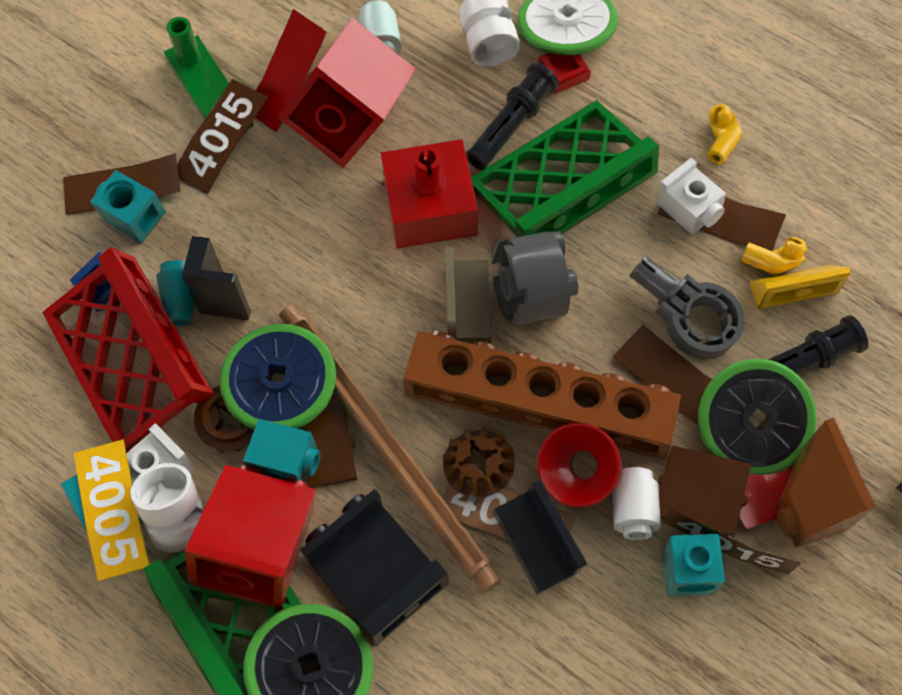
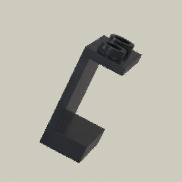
[300,489,449,646]

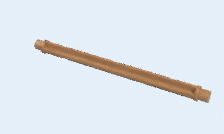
[279,305,501,593]

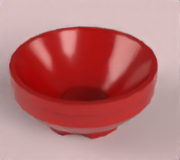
[537,423,622,508]

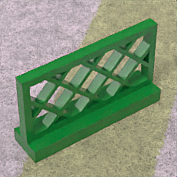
[471,100,659,237]
[143,551,302,695]

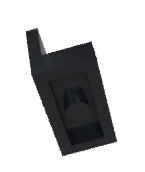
[182,236,251,320]
[492,480,587,595]

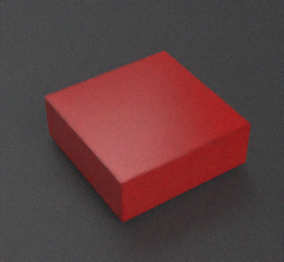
[537,53,591,94]

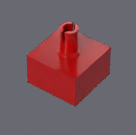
[380,139,478,249]

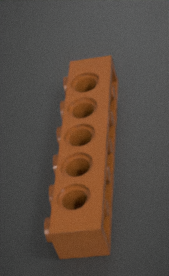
[403,331,681,460]

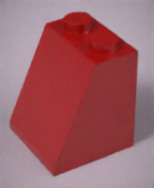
[278,18,416,168]
[185,465,316,610]

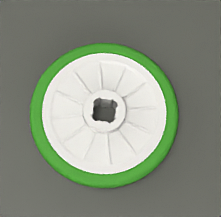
[517,0,618,55]

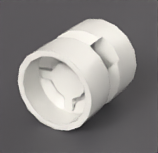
[459,0,520,67]
[131,463,204,552]

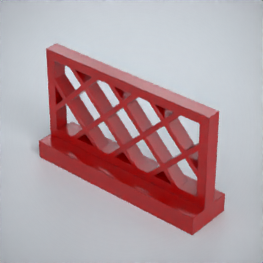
[42,247,214,453]

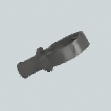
[629,255,745,359]

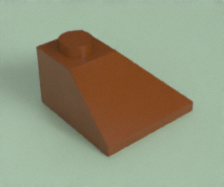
[777,418,876,548]

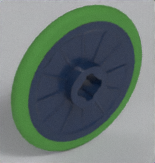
[220,324,336,430]

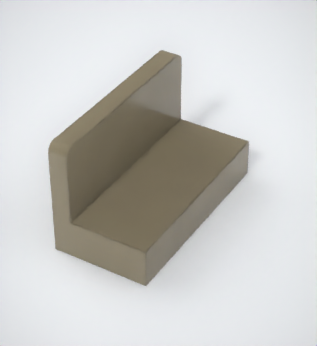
[445,246,491,344]

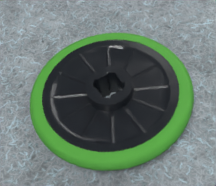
[698,359,816,475]
[243,604,373,695]

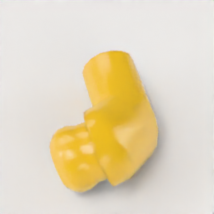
[707,104,742,165]
[740,237,807,275]

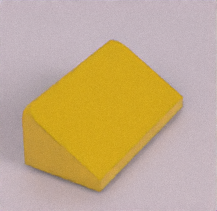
[749,265,851,309]

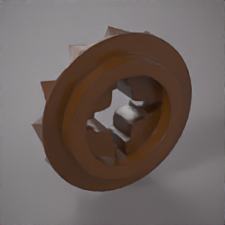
[194,385,254,453]
[443,426,515,497]

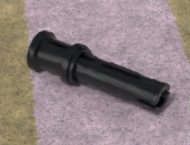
[466,63,559,171]
[768,315,869,375]

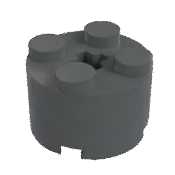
[491,231,578,327]

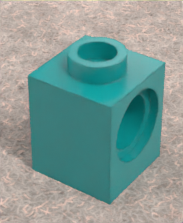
[90,170,166,243]
[243,419,320,482]
[662,534,725,596]

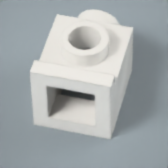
[657,158,726,235]
[126,423,195,486]

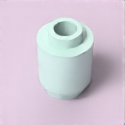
[358,0,402,54]

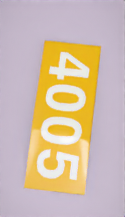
[73,439,150,581]

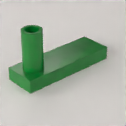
[163,17,254,129]

